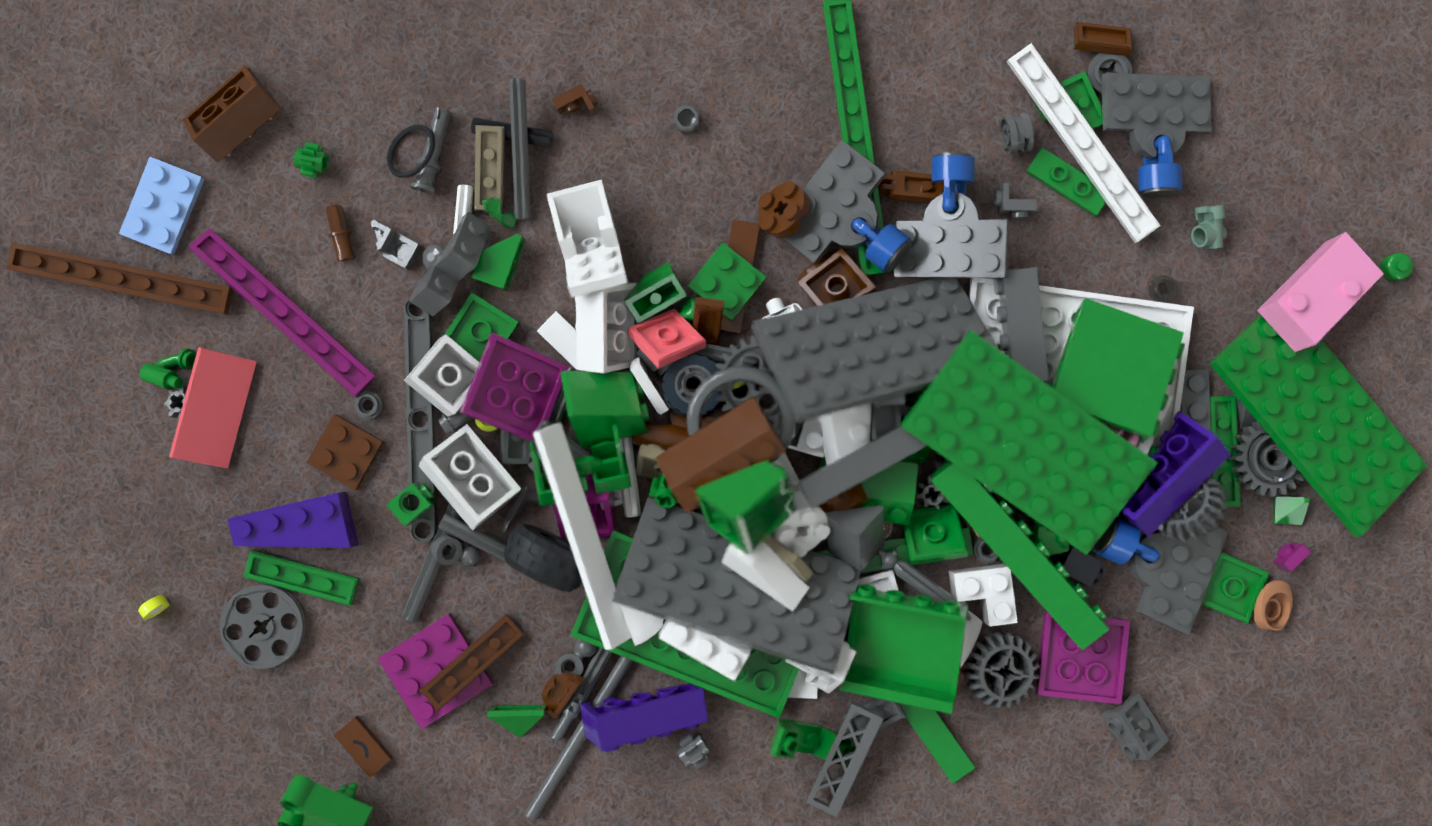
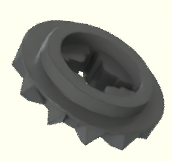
[1087,53,1132,95]

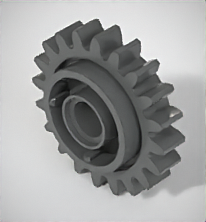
[1229,421,1304,497]

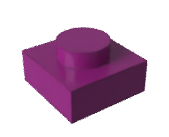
[1272,542,1311,572]

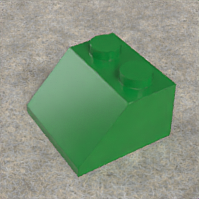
[858,459,918,525]

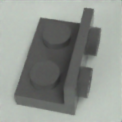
[1101,693,1169,761]

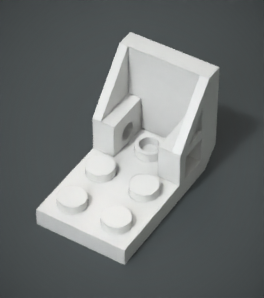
[547,179,627,298]

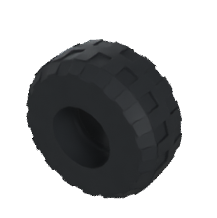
[503,524,582,592]

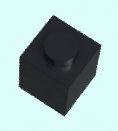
[1057,545,1104,587]

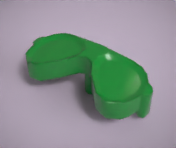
[482,197,516,228]

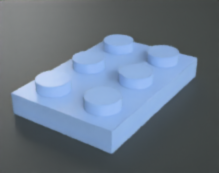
[119,157,205,255]

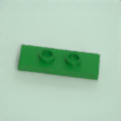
[1025,147,1105,217]

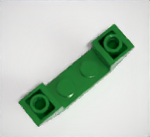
[770,718,854,765]

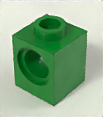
[386,482,436,526]

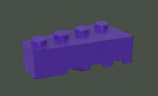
[1121,410,1231,537]
[227,491,359,548]

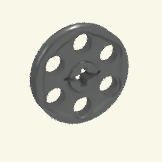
[219,584,306,669]

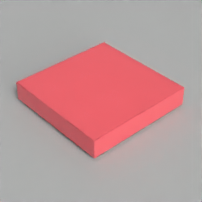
[628,308,706,369]

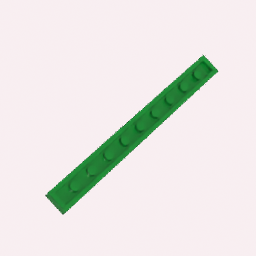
[822,0,889,276]

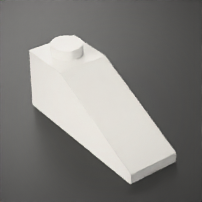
[722,542,809,611]

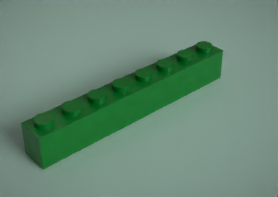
[931,460,1109,650]

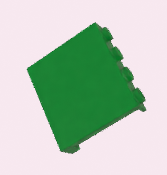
[1052,298,1185,443]
[839,585,968,714]

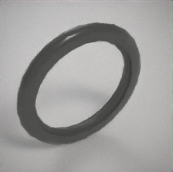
[687,366,796,463]

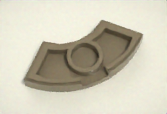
[763,534,813,581]

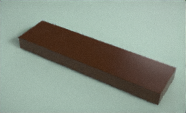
[720,220,760,334]
[419,614,525,711]

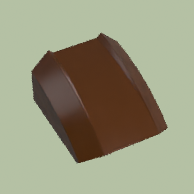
[797,248,877,306]

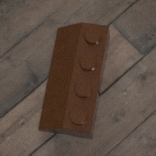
[656,396,786,513]

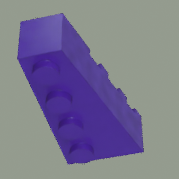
[580,683,708,752]

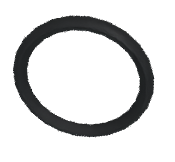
[387,124,435,178]

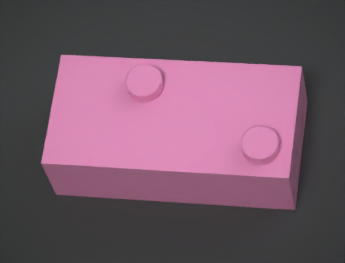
[1257,232,1384,352]

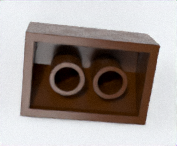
[183,65,280,163]

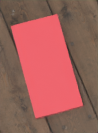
[169,347,257,468]

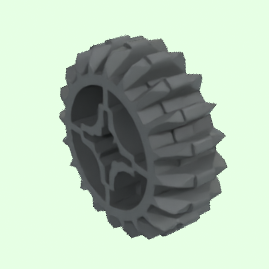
[1157,475,1227,543]
[963,632,1040,709]

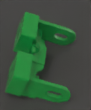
[530,424,631,506]

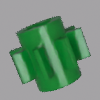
[294,142,329,178]
[649,474,679,508]

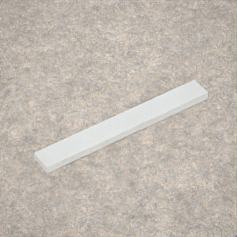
[1007,43,1160,243]
[533,422,632,650]

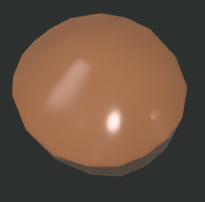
[1254,580,1293,631]

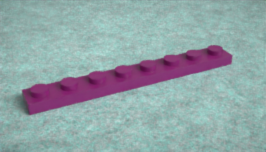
[189,228,375,398]

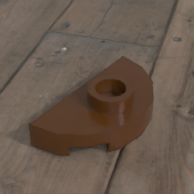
[541,673,584,720]

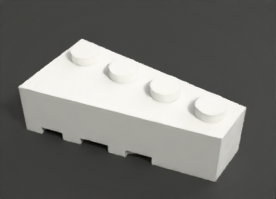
[818,403,871,465]

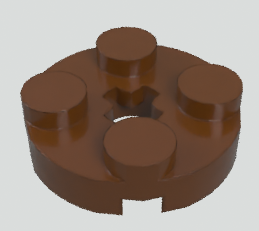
[758,181,810,238]

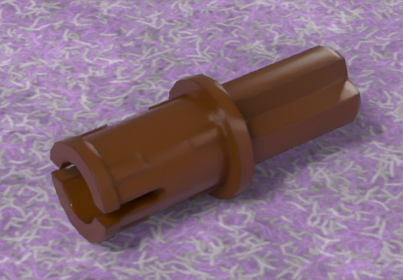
[326,205,354,261]

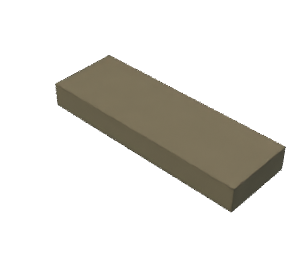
[474,125,505,211]

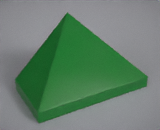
[487,705,547,737]

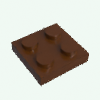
[307,414,384,490]

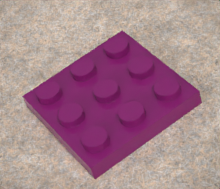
[460,333,569,444]
[1035,610,1130,704]
[377,613,494,729]

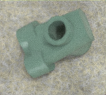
[1191,205,1227,249]

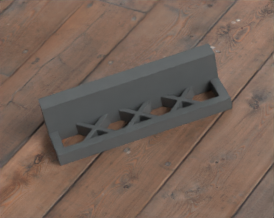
[806,701,885,817]

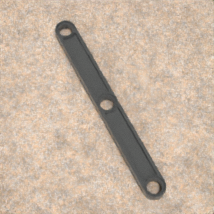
[404,297,437,543]

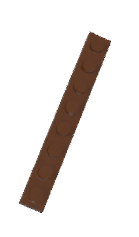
[6,242,233,315]

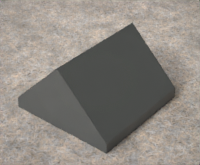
[825,505,885,571]

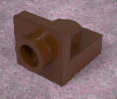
[552,84,598,116]

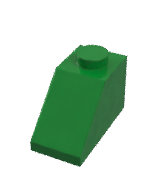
[470,234,526,291]
[624,261,687,324]

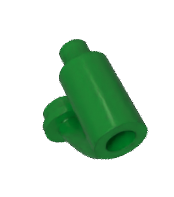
[140,348,197,390]

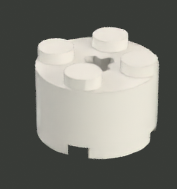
[771,489,830,557]

